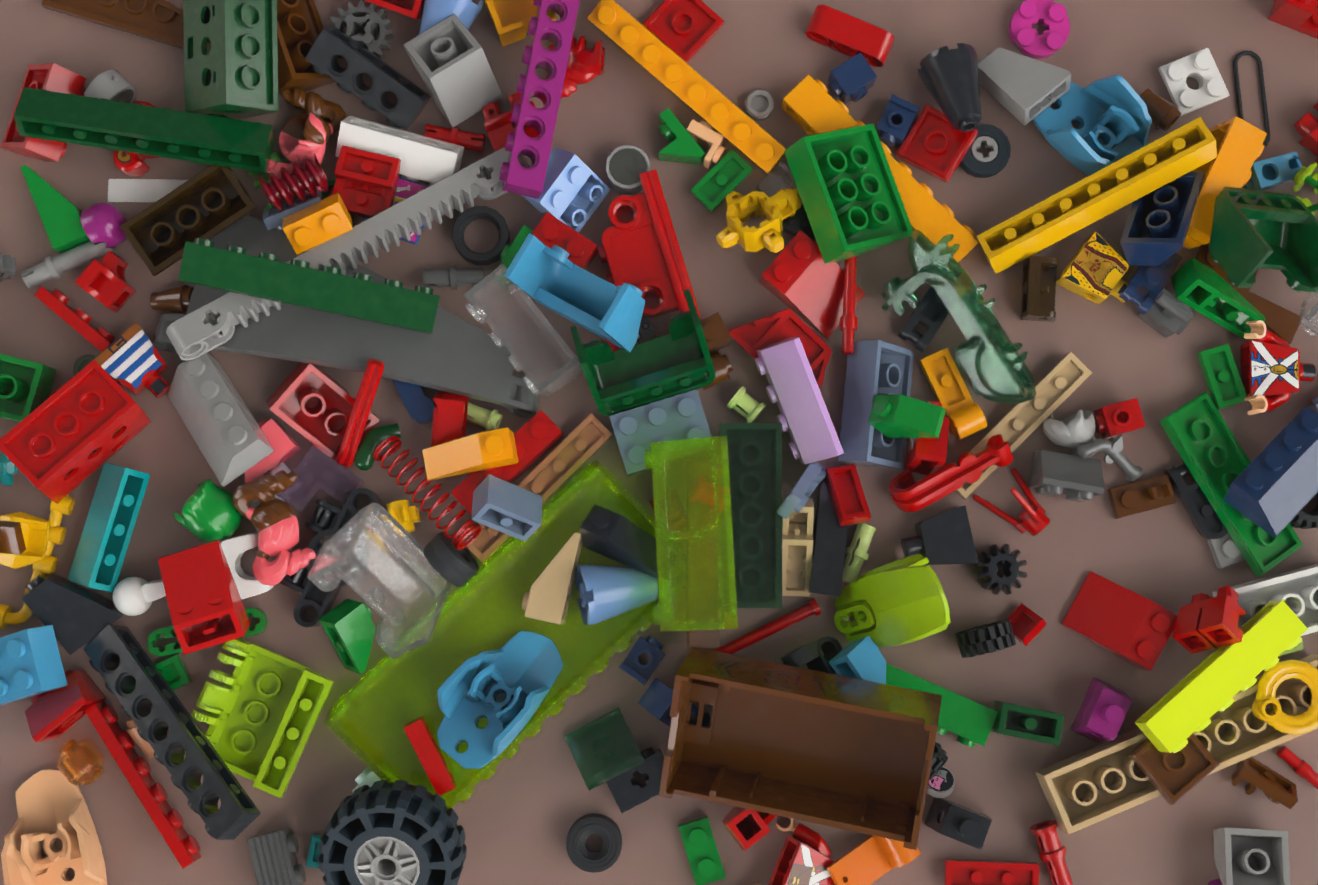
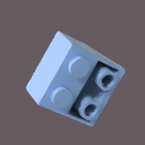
[522,147,611,233]

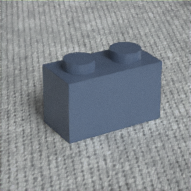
[471,474,542,541]

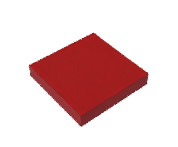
[642,0,724,63]
[895,104,978,183]

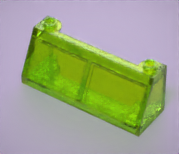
[645,436,738,632]

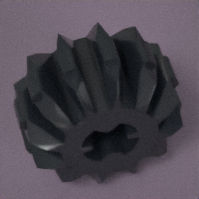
[974,544,1027,595]

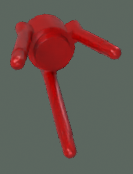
[973,468,1050,536]

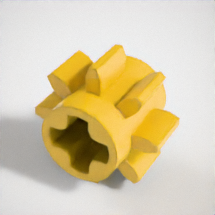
[381,500,421,535]

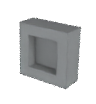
[1207,533,1245,568]

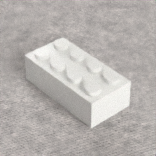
[1212,563,1318,636]

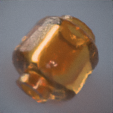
[56,739,105,787]

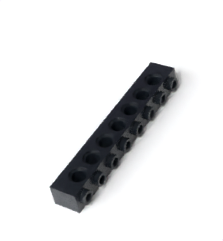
[83,624,261,840]

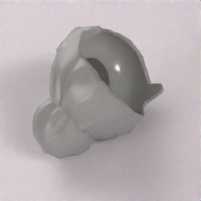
[1043,410,1096,458]

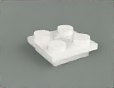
[1158,48,1230,116]

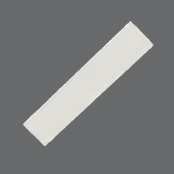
[108,179,188,203]

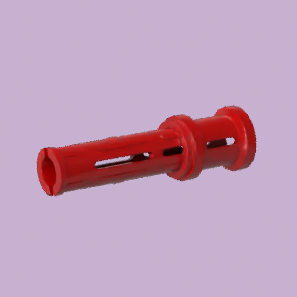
[1030,820,1073,885]

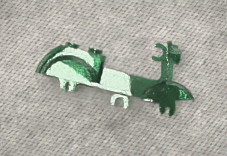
[881,230,1036,404]

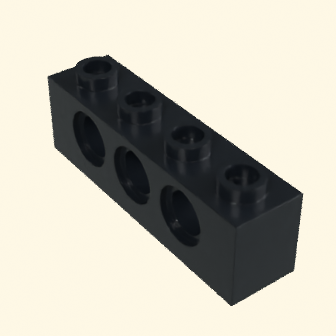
[305,25,431,130]

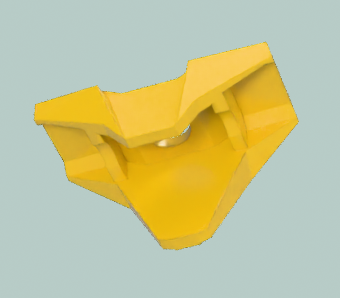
[0,511,50,569]

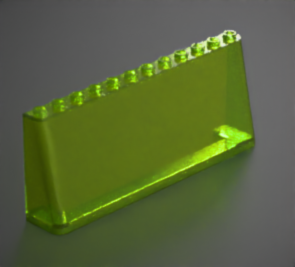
[325,460,688,809]

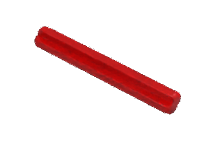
[336,358,384,467]

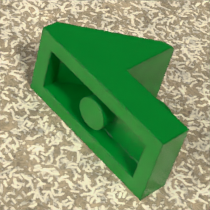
[658,108,705,165]

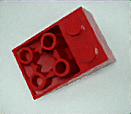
[158,539,250,655]

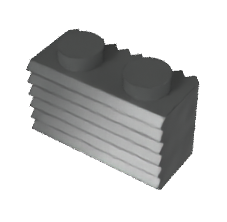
[247,827,306,885]

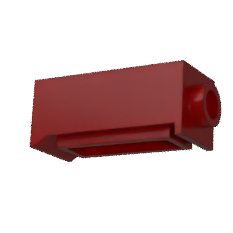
[431,391,469,447]

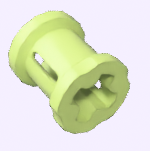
[726,386,766,425]

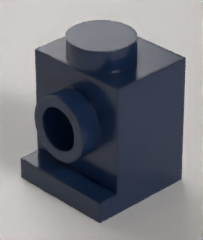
[876,94,919,147]
[619,635,666,685]

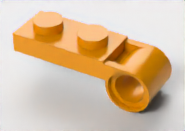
[918,347,987,440]

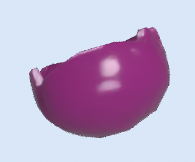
[80,202,127,248]

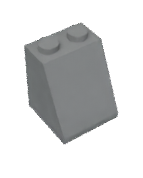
[403,14,503,127]

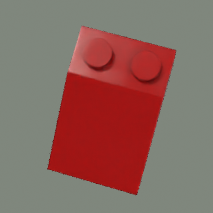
[759,230,865,339]
[266,362,379,463]
[1061,571,1178,671]

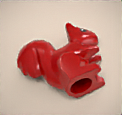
[546,35,605,98]

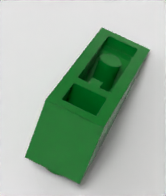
[20,165,91,254]
[1171,257,1266,339]

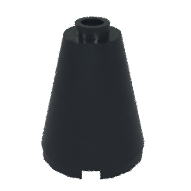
[918,43,982,132]

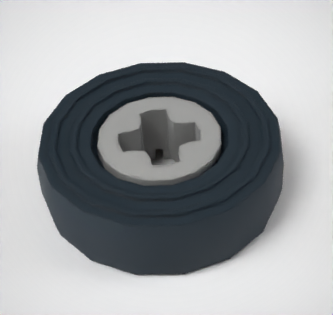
[960,124,1011,178]

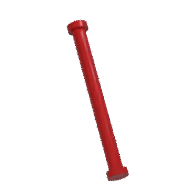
[683,597,822,662]

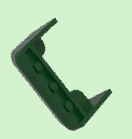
[1209,187,1318,293]

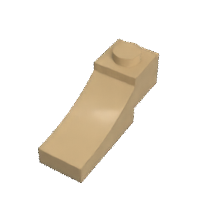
[779,497,814,597]

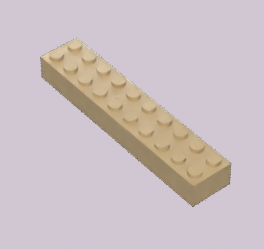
[1035,654,1318,834]

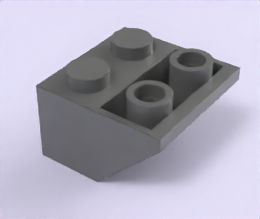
[1028,449,1105,502]

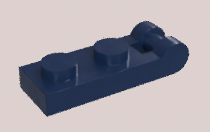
[1119,253,1183,315]

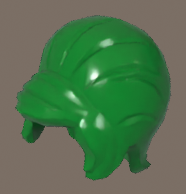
[173,479,242,543]

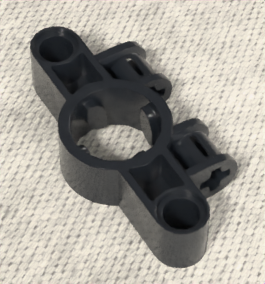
[280,488,380,628]

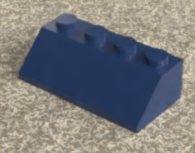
[1223,406,1318,538]

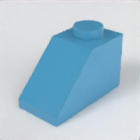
[829,635,886,684]

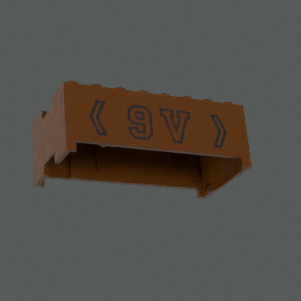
[659,647,942,850]

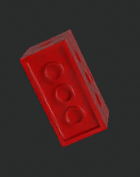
[0,360,151,504]

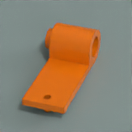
[826,835,921,885]

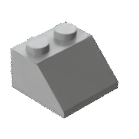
[1213,827,1290,885]

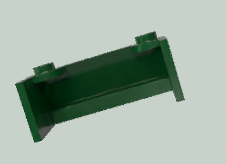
[570,289,716,416]

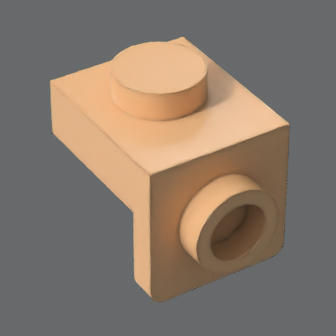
[687,119,726,169]

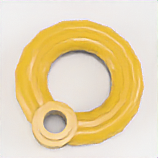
[1252,659,1318,735]

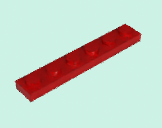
[84,702,201,869]

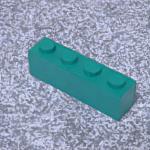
[67,462,151,592]

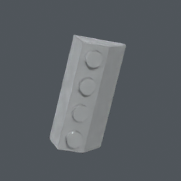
[167,352,274,487]

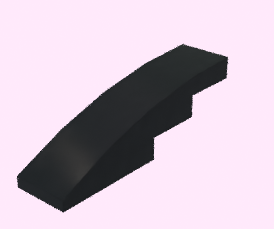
[808,477,848,597]

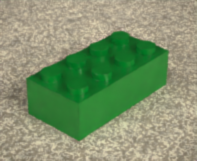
[0,354,57,422]

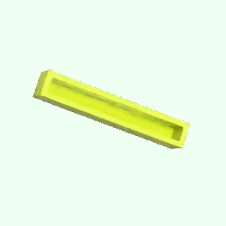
[1134,600,1308,753]

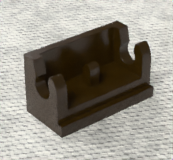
[1021,255,1058,322]

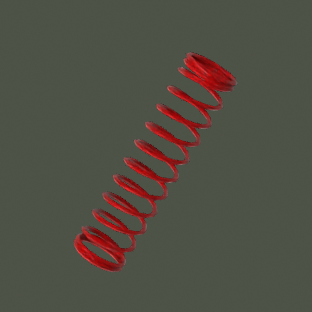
[373,435,482,550]

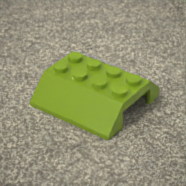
[184,638,334,798]

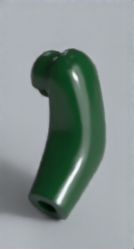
[354,423,401,471]

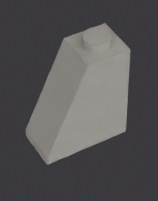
[978,47,1071,126]

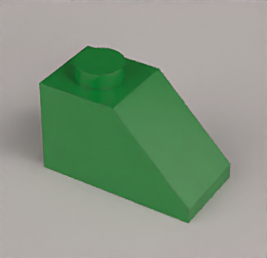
[868,394,946,438]
[319,599,376,674]

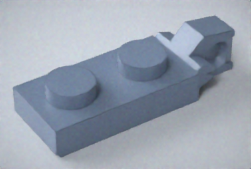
[777,462,827,519]

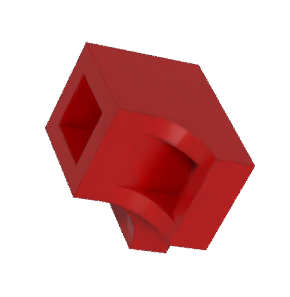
[75,251,136,313]

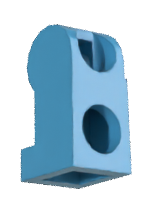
[1244,152,1302,191]

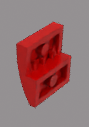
[332,145,401,218]

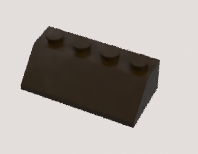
[120,165,257,276]

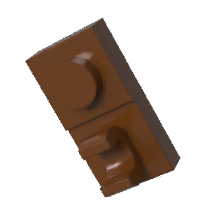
[1107,474,1176,519]
[1231,757,1298,809]

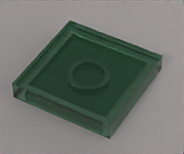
[564,708,645,791]

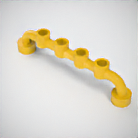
[0,494,75,629]

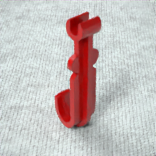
[889,434,1014,512]

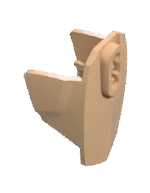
[1,769,107,885]

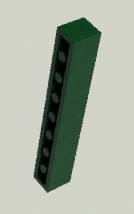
[14,87,274,173]
[178,238,440,334]

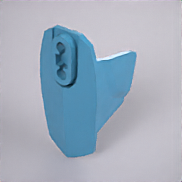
[1033,75,1152,176]
[437,631,564,769]

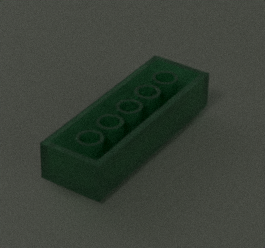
[719,423,782,608]

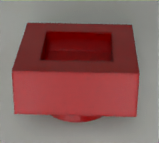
[1006,603,1047,646]

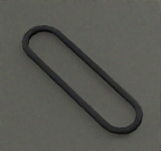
[1233,51,1270,148]

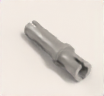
[20,241,114,289]

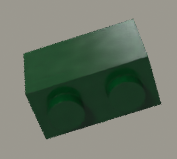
[991,700,1064,746]

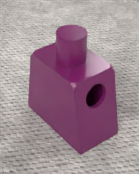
[1070,677,1132,743]

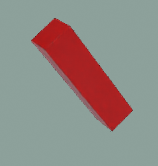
[403,716,457,796]

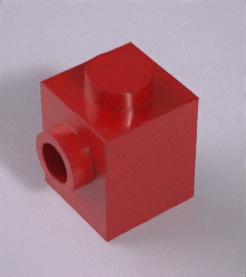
[1094,398,1146,439]

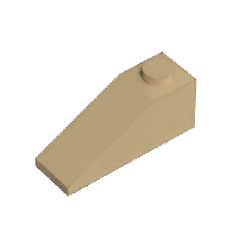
[522,533,582,625]

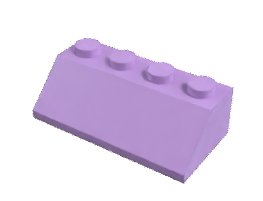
[755,337,844,465]

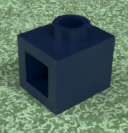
[827,52,877,104]

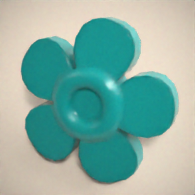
[0,453,18,486]

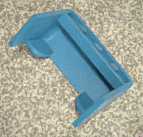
[504,233,645,353]

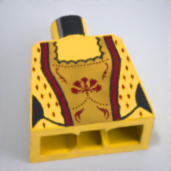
[1056,232,1129,304]

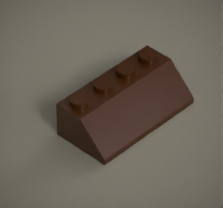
[277,0,336,95]

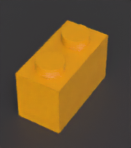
[282,193,353,255]

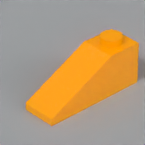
[422,427,519,481]

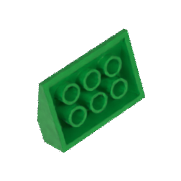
[784,123,915,264]

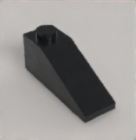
[580,504,678,581]

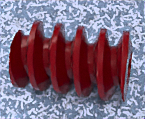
[258,154,328,211]

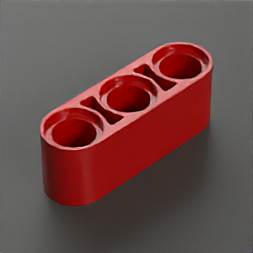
[805,5,895,67]

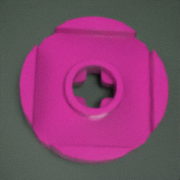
[1009,0,1070,59]

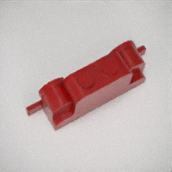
[597,169,701,319]

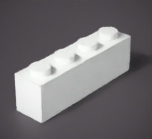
[335,116,464,186]

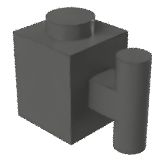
[1137,288,1193,338]

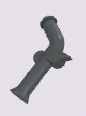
[1077,433,1142,481]

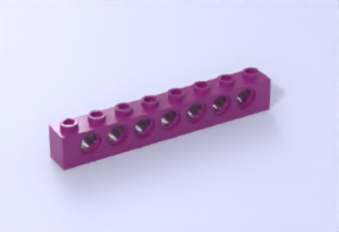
[499,0,580,199]

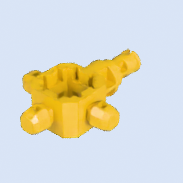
[716,188,802,253]

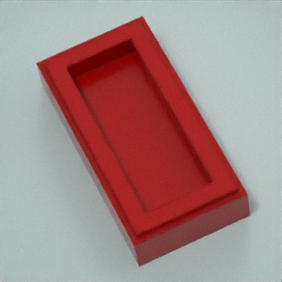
[825,464,871,526]

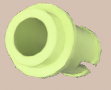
[467,402,502,431]

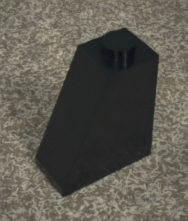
[21,573,123,655]

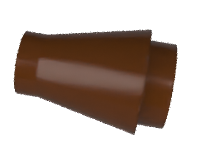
[1140,88,1182,131]
[150,285,194,315]

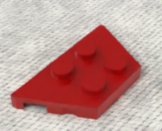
[728,308,833,389]

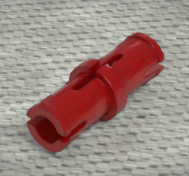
[423,123,486,153]

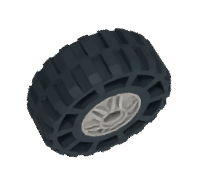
[318,780,467,885]

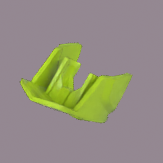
[834,554,951,648]

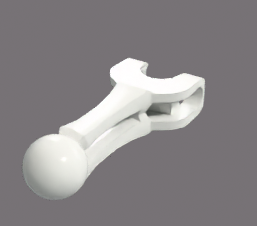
[112,532,274,616]

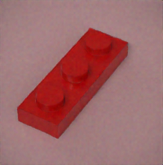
[34,286,115,352]
[944,859,1039,885]

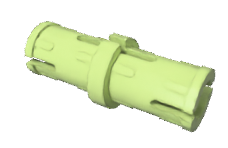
[842,523,876,584]

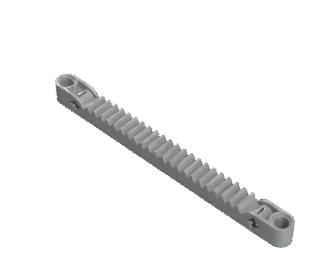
[166,147,531,361]

